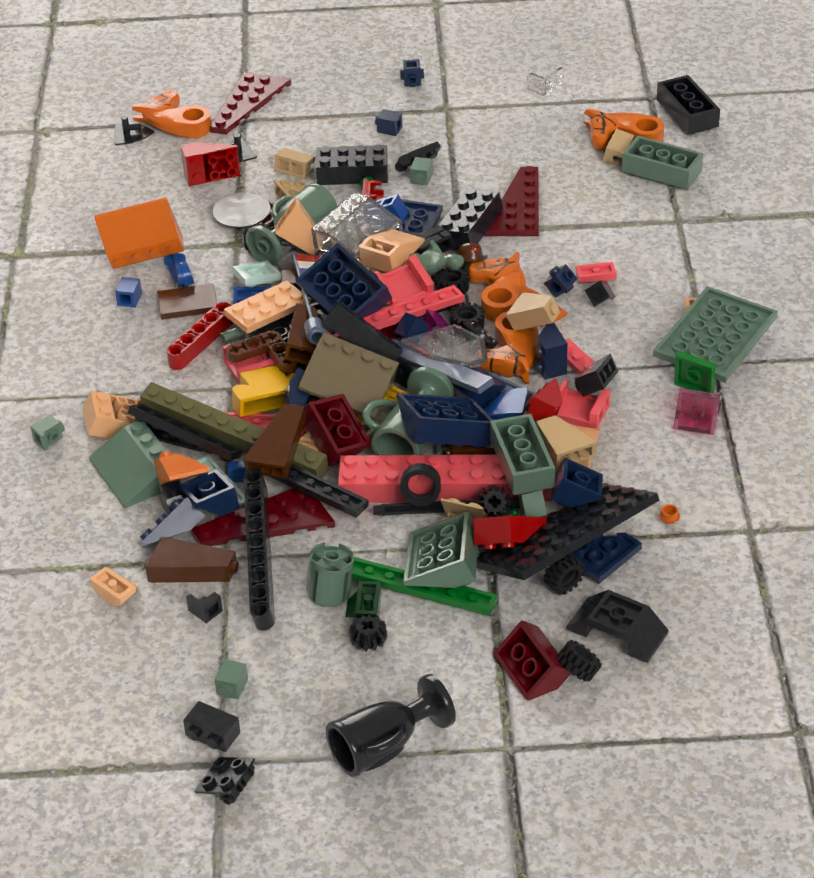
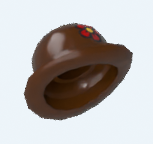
[458,242,488,263]

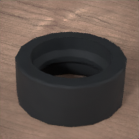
[400,463,441,506]

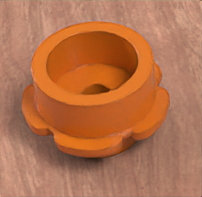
[659,504,680,524]

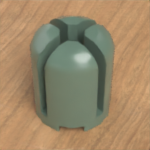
[306,542,354,607]

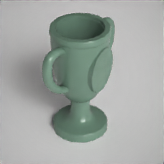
[246,183,344,266]
[362,367,454,455]

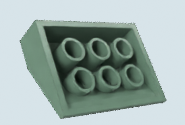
[89,421,181,508]
[403,511,478,588]

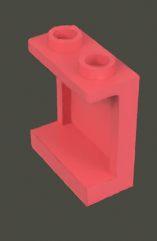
[374,254,434,306]
[222,343,277,385]
[557,380,611,429]

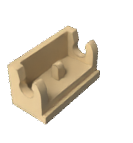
[602,129,634,165]
[275,148,315,179]

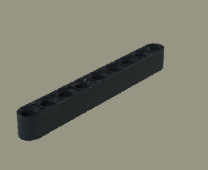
[244,469,275,631]

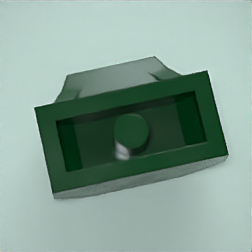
[345,581,382,618]

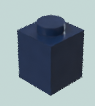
[375,109,403,136]
[394,312,430,346]

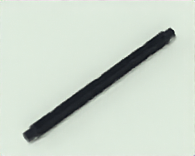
[373,497,520,516]

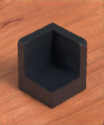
[585,280,616,307]
[186,592,223,624]

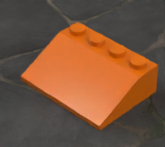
[94,197,184,269]

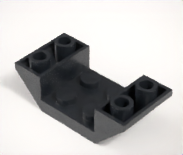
[566,590,669,663]

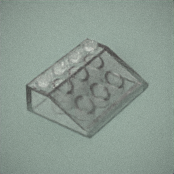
[311,193,403,261]
[401,324,488,368]

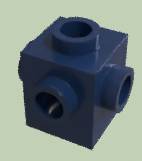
[400,59,424,87]
[543,264,577,298]

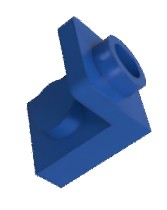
[228,462,246,483]

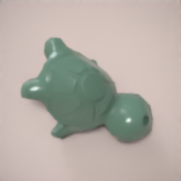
[409,240,464,275]

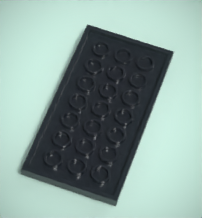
[476,483,660,580]

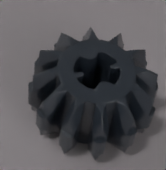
[476,484,512,518]
[349,614,388,652]

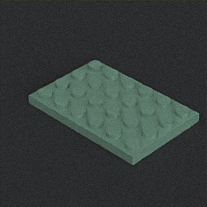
[653,286,778,383]

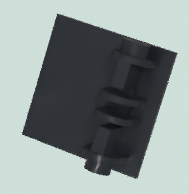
[194,757,255,805]

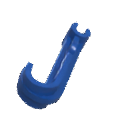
[164,253,194,287]

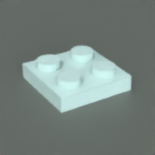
[232,261,281,287]

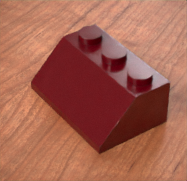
[305,394,372,467]
[493,620,571,701]

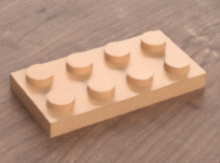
[224,281,310,334]

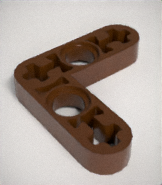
[226,331,298,374]

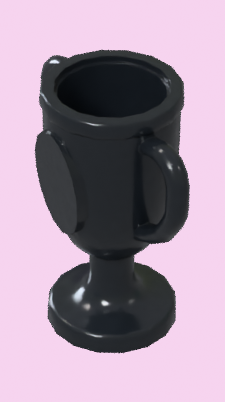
[326,674,456,777]

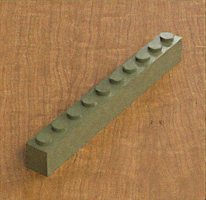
[140,382,329,478]

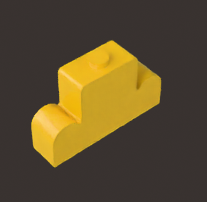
[232,366,314,417]

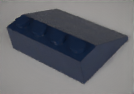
[295,243,392,318]
[396,393,493,448]

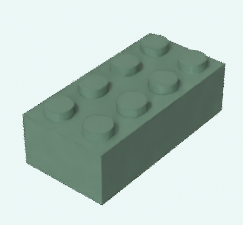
[622,136,703,190]
[490,414,555,495]

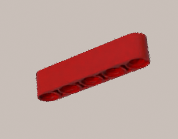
[167,302,233,370]

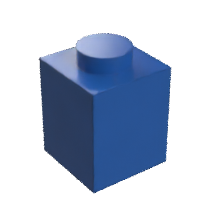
[115,277,142,308]

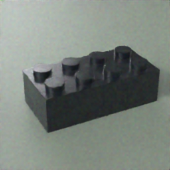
[656,75,720,135]
[316,144,388,185]
[439,188,503,250]
[323,300,403,361]

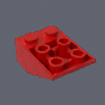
[181,142,240,186]
[524,378,563,424]

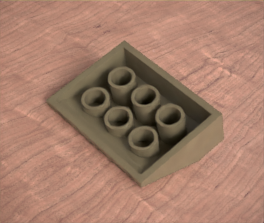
[298,332,399,420]

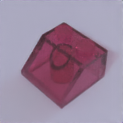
[673,388,722,435]

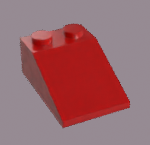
[473,516,547,550]

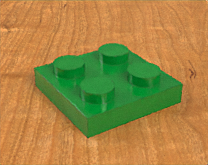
[674,351,716,398]

